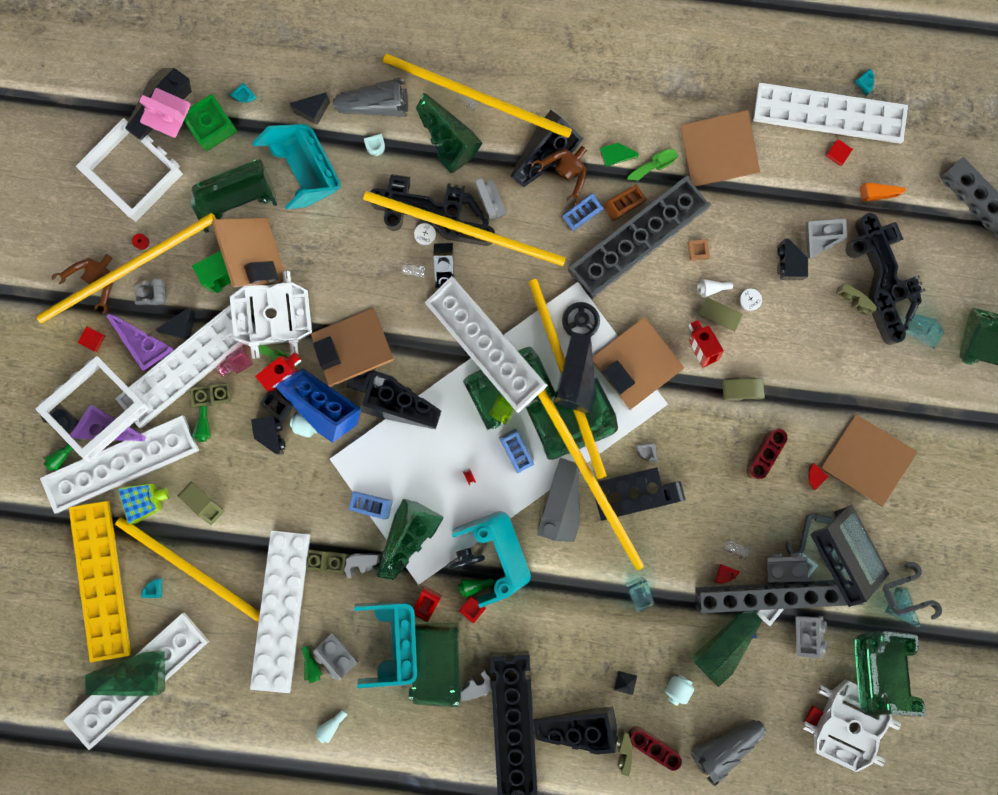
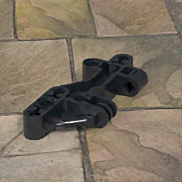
[370,174,495,246]
[845,213,926,345]

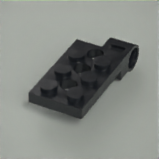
[595,467,686,521]

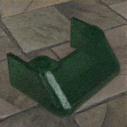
[191,159,277,233]

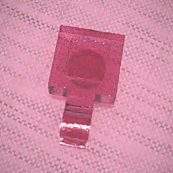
[217,347,253,377]

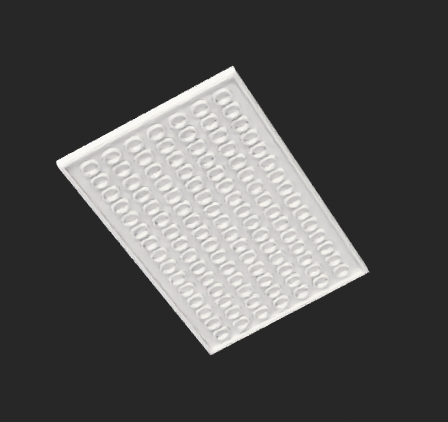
[330,282,668,585]

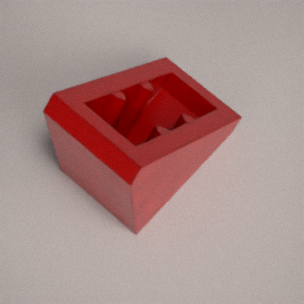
[413,586,442,622]

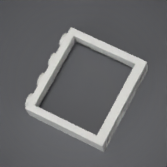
[76,118,183,222]
[36,356,149,462]

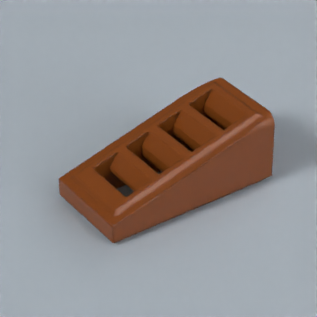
[604,184,647,221]

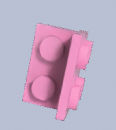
[139,88,191,138]

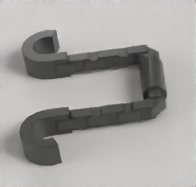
[786,513,842,563]
[882,562,942,620]

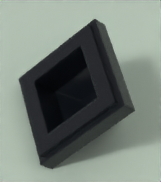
[614,671,637,695]

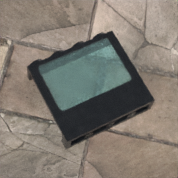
[810,505,889,607]

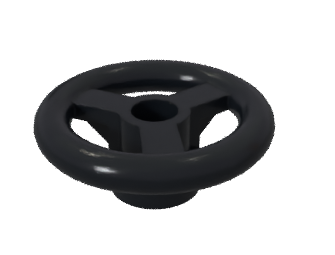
[562,302,600,337]
[448,548,485,570]

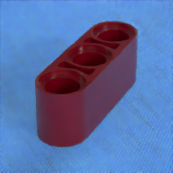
[746,429,788,479]
[628,726,682,771]

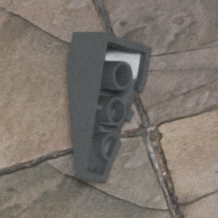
[537,458,580,542]

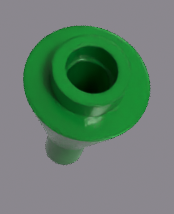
[191,406,211,442]
[43,444,73,471]
[458,578,494,599]
[301,646,323,684]

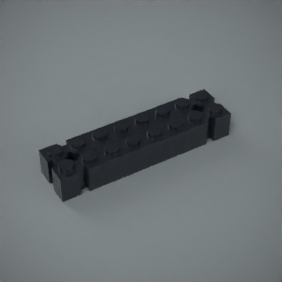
[490,651,538,795]

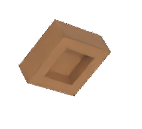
[688,239,710,261]

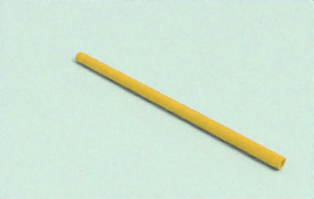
[383,54,572,138]
[363,191,566,266]
[36,213,216,323]
[528,279,607,479]
[538,389,645,571]
[115,517,260,623]

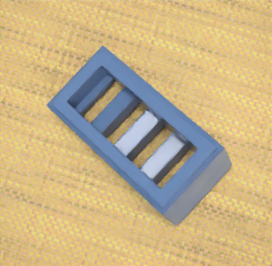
[562,193,604,231]
[499,429,534,474]
[348,491,393,519]

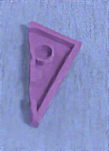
[107,314,175,372]
[70,404,147,442]

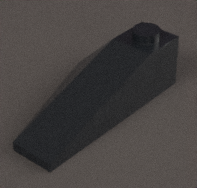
[125,68,192,141]
[511,110,584,187]
[553,331,596,415]
[361,371,442,430]
[533,706,617,755]

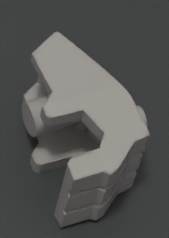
[134,279,166,305]
[344,553,380,578]
[460,667,492,701]

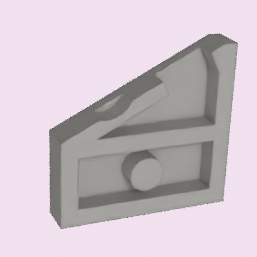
[806,219,847,258]

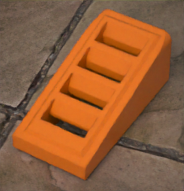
[860,183,906,202]

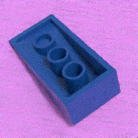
[277,369,361,443]

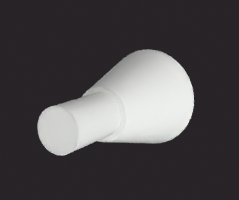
[697,279,733,298]

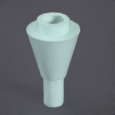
[315,710,347,743]

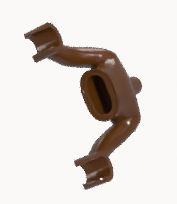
[531,146,587,206]
[52,254,114,314]

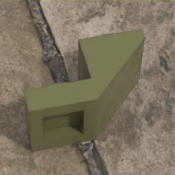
[177,481,225,525]

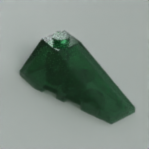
[416,93,482,173]
[377,499,444,580]
[691,610,762,687]
[85,651,165,696]

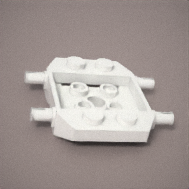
[230,271,312,359]
[802,679,901,772]

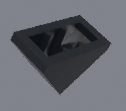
[290,92,330,125]
[156,308,195,340]

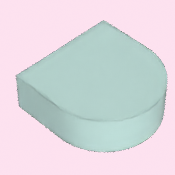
[364,134,385,156]

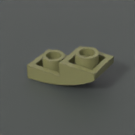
[836,283,877,315]
[698,297,743,332]
[722,379,765,401]
[190,383,231,408]
[306,550,349,574]
[616,729,632,777]

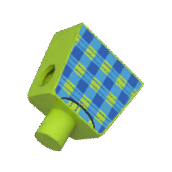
[118,484,169,524]

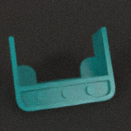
[252,124,341,210]
[452,511,531,608]
[354,602,417,688]

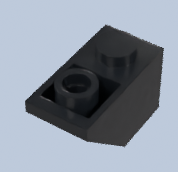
[777,239,808,280]
[433,243,454,288]
[251,416,286,455]

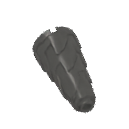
[333,78,408,117]
[690,720,766,786]

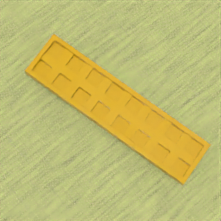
[69,501,131,662]

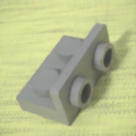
[475,178,506,221]
[767,553,809,583]
[796,616,827,658]
[313,633,359,681]

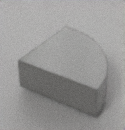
[635,443,658,462]

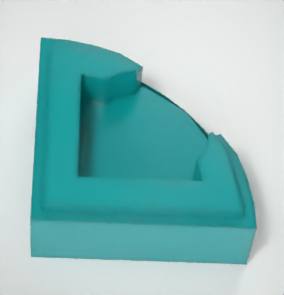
[854,68,874,96]
[230,82,257,103]
[141,578,163,598]

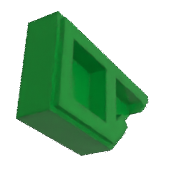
[600,143,639,167]

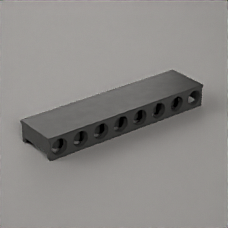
[568,175,711,300]
[695,579,863,613]

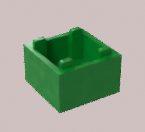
[184,94,238,152]
[192,250,231,293]

